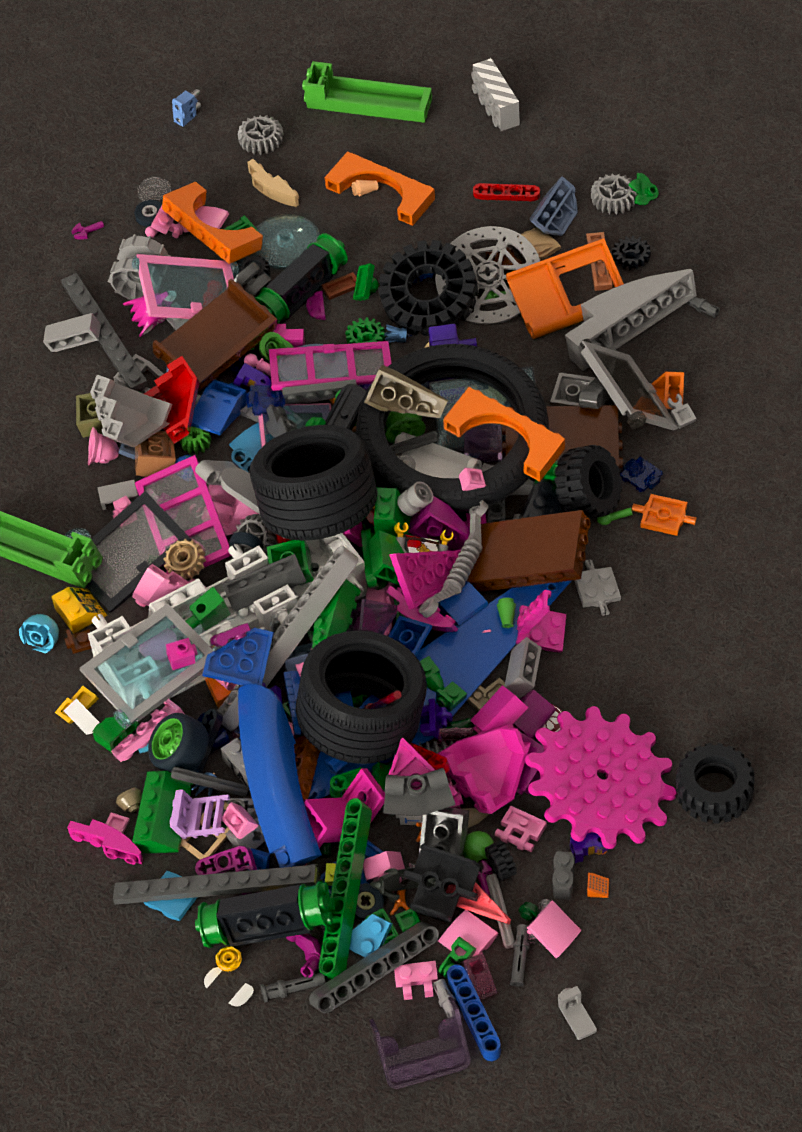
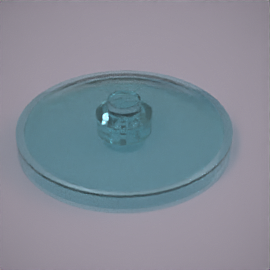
[253,214,320,270]

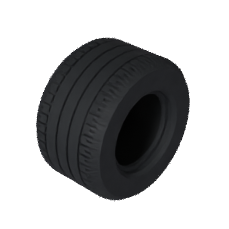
[250,425,377,541]
[296,631,427,764]

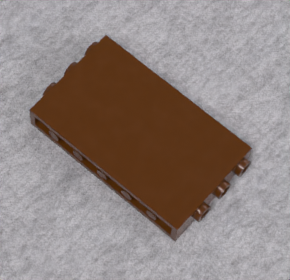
[153,279,277,392]
[502,405,623,468]
[467,510,591,592]

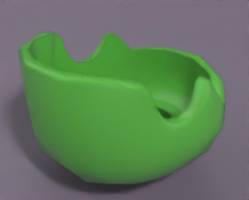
[463,831,494,862]

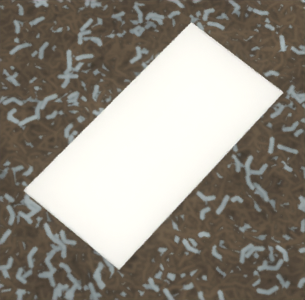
[63,699,100,735]

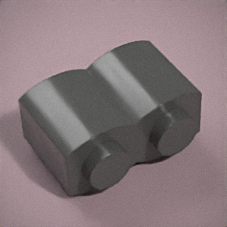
[552,851,574,900]

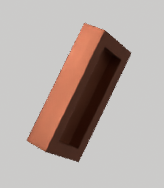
[321,272,357,300]

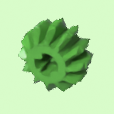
[180,427,211,455]

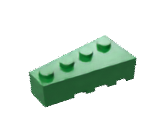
[312,579,361,649]

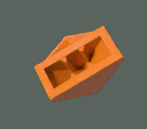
[652,372,684,409]

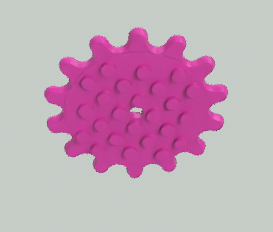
[525,706,676,849]

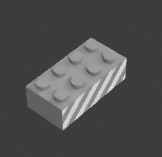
[471,58,520,131]

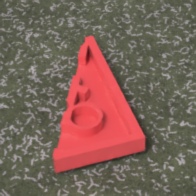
[446,882,511,925]

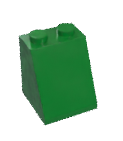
[374,488,414,537]

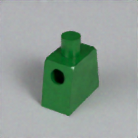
[185,587,231,631]

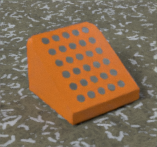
[587,873,609,898]

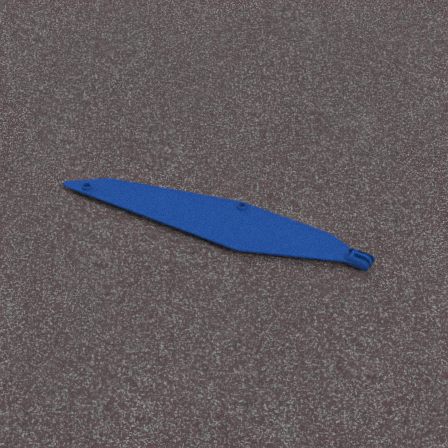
[309,580,572,799]

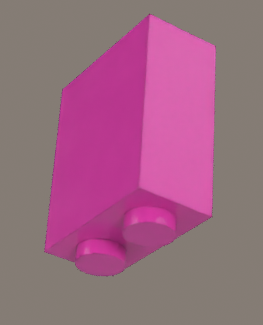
[470,685,528,734]

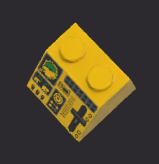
[52,587,107,634]

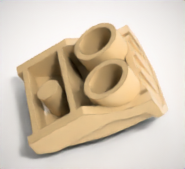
[520,227,561,262]

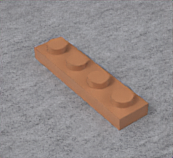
[586,232,612,291]

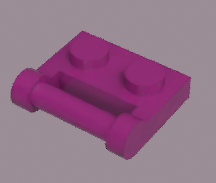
[209,623,250,647]

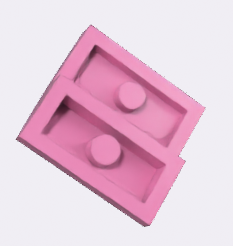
[182,206,229,232]
[527,900,581,958]
[438,910,499,966]

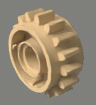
[163,539,206,580]

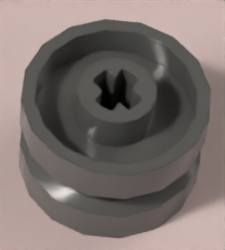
[227,262,272,297]

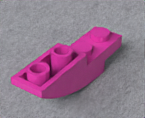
[386,586,458,632]
[67,819,143,865]

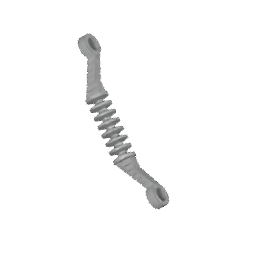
[419,500,488,618]

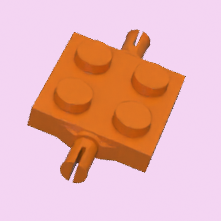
[632,494,697,536]

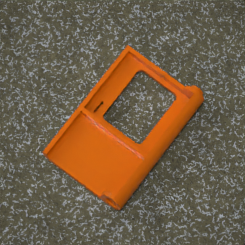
[506,238,624,339]

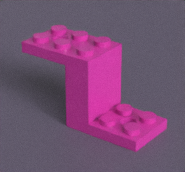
[304,768,385,866]

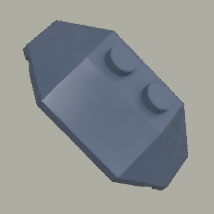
[529,176,578,236]

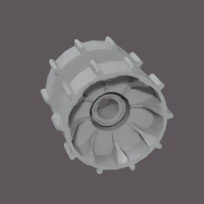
[108,234,171,300]

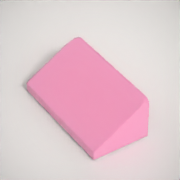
[222,802,259,839]

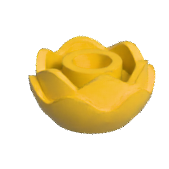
[216,946,242,972]

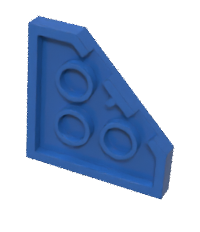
[202,627,274,686]

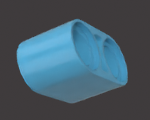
[231,448,254,473]

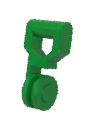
[439,936,476,978]

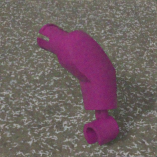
[286,933,322,978]

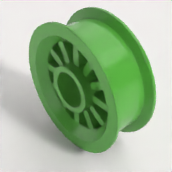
[385,411,425,444]

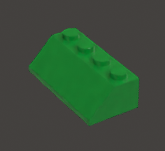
[132,771,193,854]

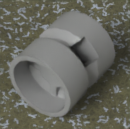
[397,481,433,516]

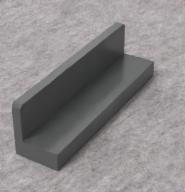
[223,554,306,611]

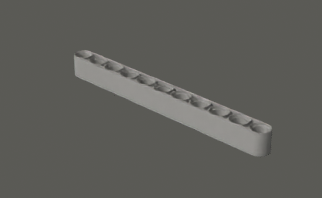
[217,546,358,731]

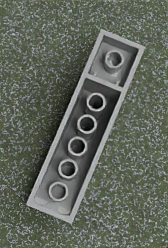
[565,269,697,371]

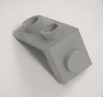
[558,986,597,1040]

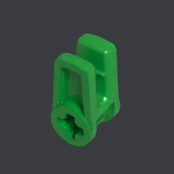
[329,767,362,798]

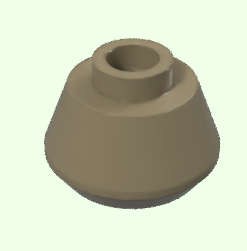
[116,787,142,813]

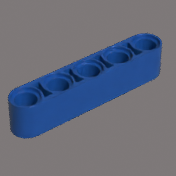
[447,965,501,1061]

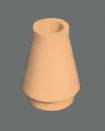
[352,180,378,197]

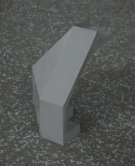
[90,375,173,448]

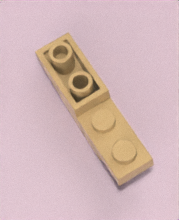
[248,159,299,207]

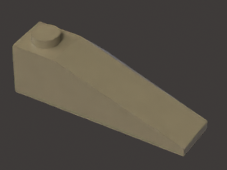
[364,365,448,418]

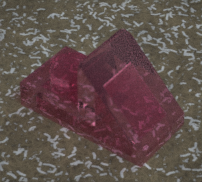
[463,953,498,1000]

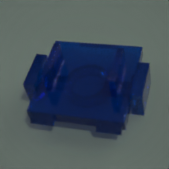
[246,385,285,416]
[620,456,663,492]

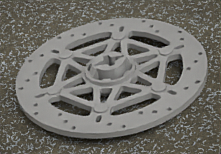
[435,226,540,324]

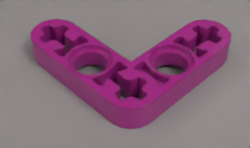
[195,846,262,895]

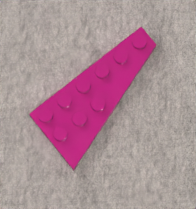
[389,550,461,609]

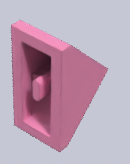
[363,851,405,881]

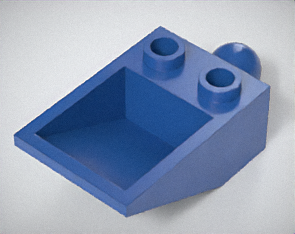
[191,380,247,435]

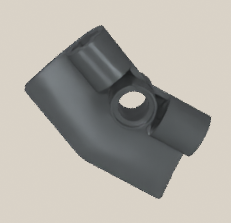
[383,768,455,816]

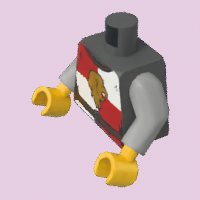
[394,522,454,553]

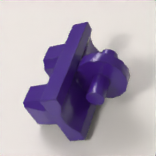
[420,698,453,740]

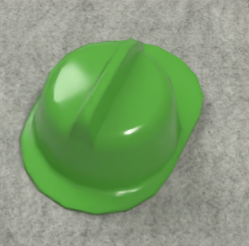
[258,332,294,365]

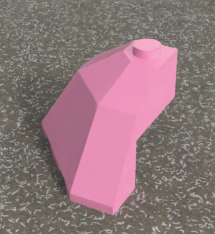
[199,485,258,541]
[132,564,207,607]

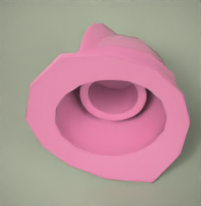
[88,427,119,465]

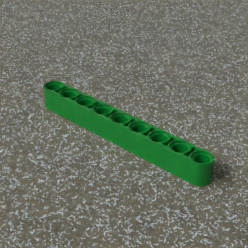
[319,798,372,979]

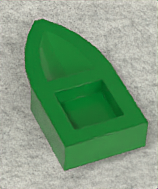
[419,656,444,692]

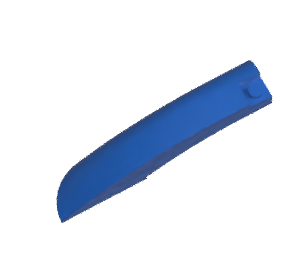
[238,684,322,868]

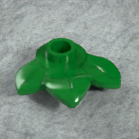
[628,173,659,205]

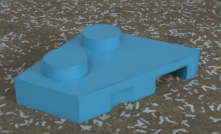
[349,914,393,957]

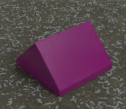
[513,690,556,739]

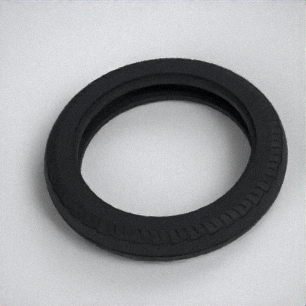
[356,344,549,512]

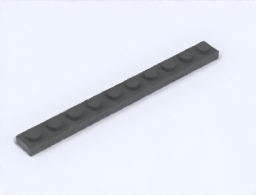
[61,273,148,391]
[113,865,317,905]

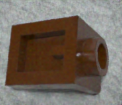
[64,629,91,654]

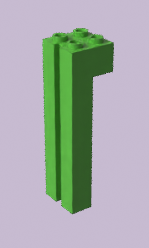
[302,61,432,123]
[0,511,103,589]

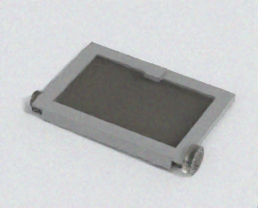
[580,339,679,430]

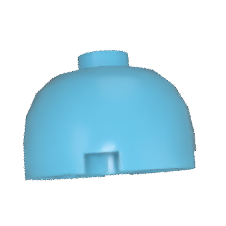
[19,614,59,653]

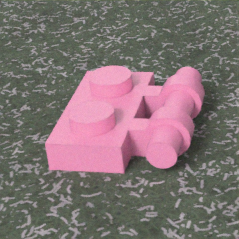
[151,206,183,238]
[494,806,547,852]

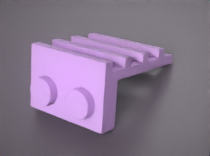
[170,789,230,840]

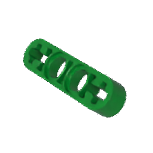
[361,528,380,589]

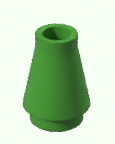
[496,598,516,628]

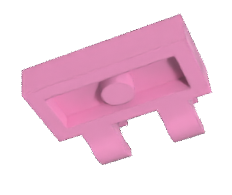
[394,961,438,1000]

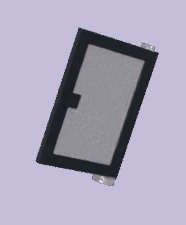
[86,488,192,613]

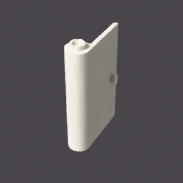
[395,432,482,478]

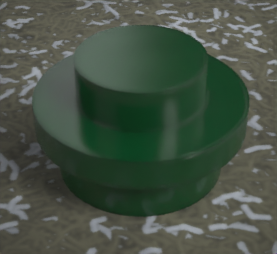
[518,902,539,921]

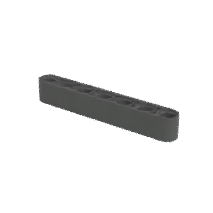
[309,922,439,1013]

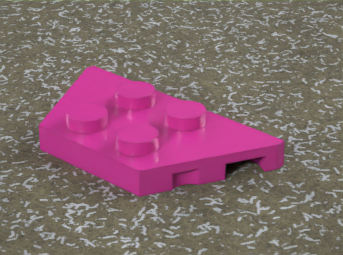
[388,738,458,797]

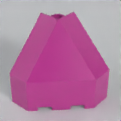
[438,723,531,814]

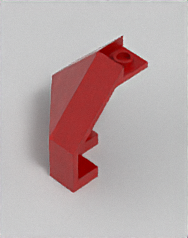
[144,356,200,444]

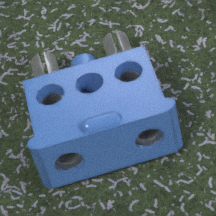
[172,89,201,127]

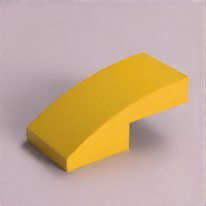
[55,686,99,724]

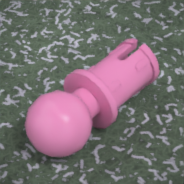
[244,354,271,376]

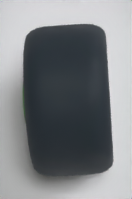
[148,713,208,772]

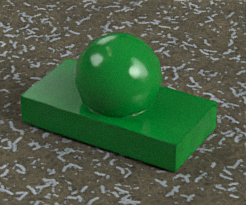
[353,264,379,301]

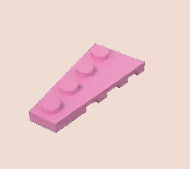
[111,699,184,762]

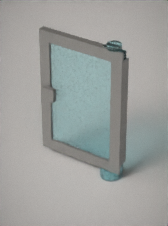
[80,603,218,729]

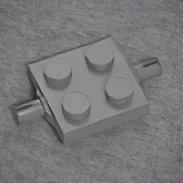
[574,560,621,616]

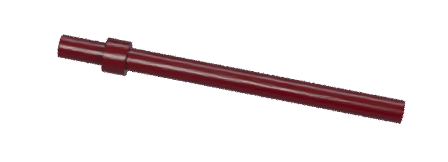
[364,691,401,709]

